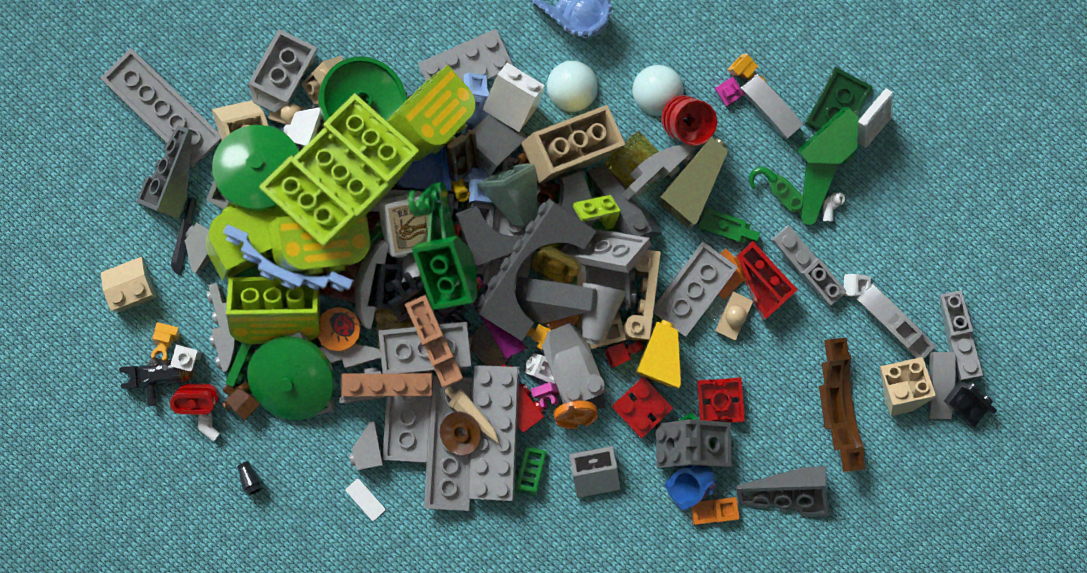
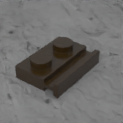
[446,130,479,182]
[470,322,513,367]

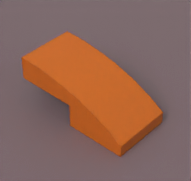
[690,497,739,525]

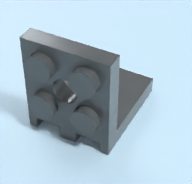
[656,419,732,468]

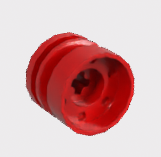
[661,95,718,146]

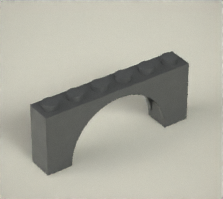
[455,169,599,267]
[475,199,596,341]

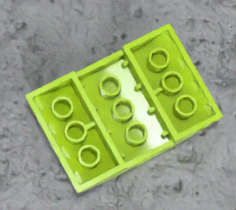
[259,94,419,247]

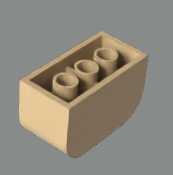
[521,105,625,184]

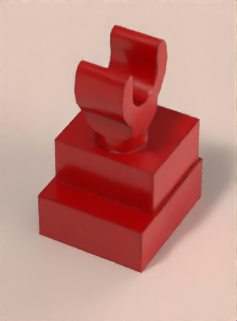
[604,341,643,369]

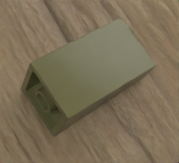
[658,137,728,231]

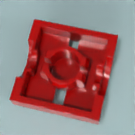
[611,376,673,438]
[697,377,745,423]

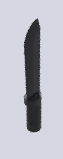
[171,197,197,275]

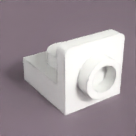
[171,345,202,371]
[525,353,555,383]

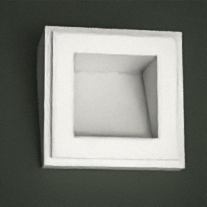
[843,274,871,297]

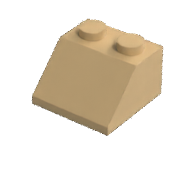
[101,257,157,313]

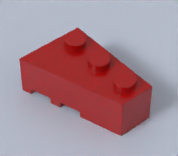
[734,241,798,321]

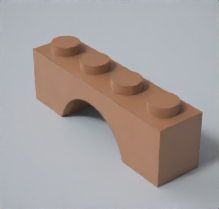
[341,374,432,397]

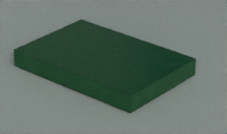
[804,67,873,131]

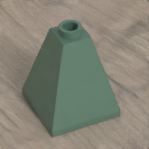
[478,164,537,228]

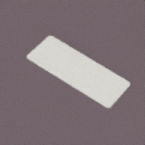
[346,479,385,521]

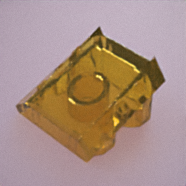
[605,131,659,188]
[530,246,582,284]

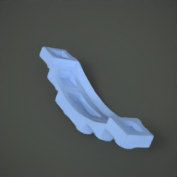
[457,73,492,204]
[223,225,353,292]

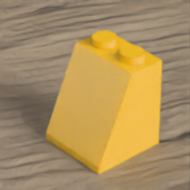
[635,320,681,389]

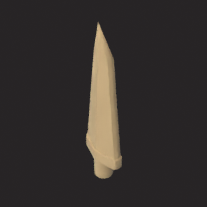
[444,386,499,444]

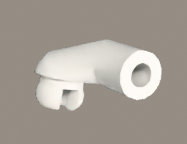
[822,192,845,222]
[198,412,221,442]

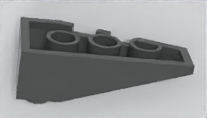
[136,125,192,219]
[586,165,662,239]
[515,276,596,324]
[736,466,830,517]

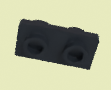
[943,381,997,428]

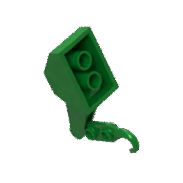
[749,107,858,225]
[408,182,477,310]

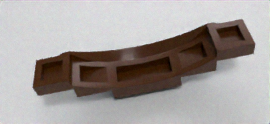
[819,337,865,472]

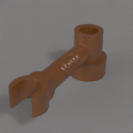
[513,153,560,204]

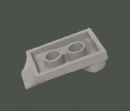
[248,29,318,113]
[541,323,606,404]

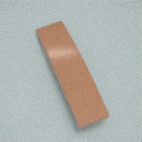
[405,295,464,388]

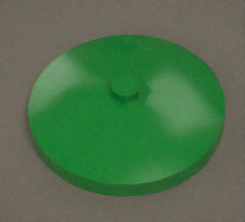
[318,57,406,122]
[212,125,299,211]
[247,336,335,420]

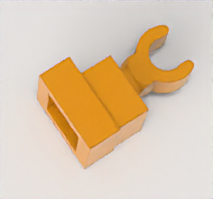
[727,54,766,82]
[151,322,181,363]
[526,324,551,351]

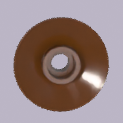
[440,411,481,455]

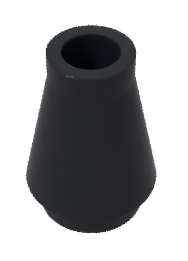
[237,461,263,496]

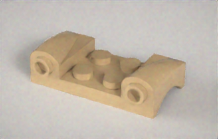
[623,250,661,342]

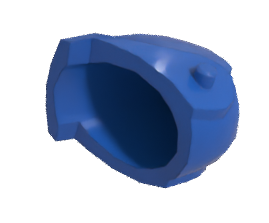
[664,465,718,510]

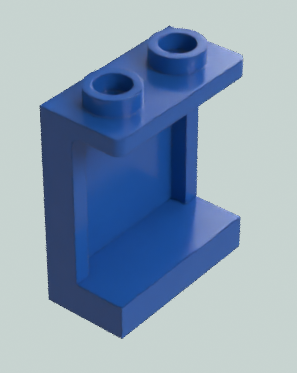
[395,146,451,192]

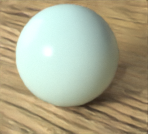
[547,61,598,112]
[632,65,684,116]

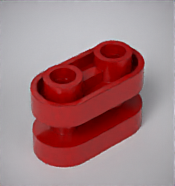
[170,384,220,415]

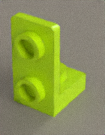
[573,195,621,230]

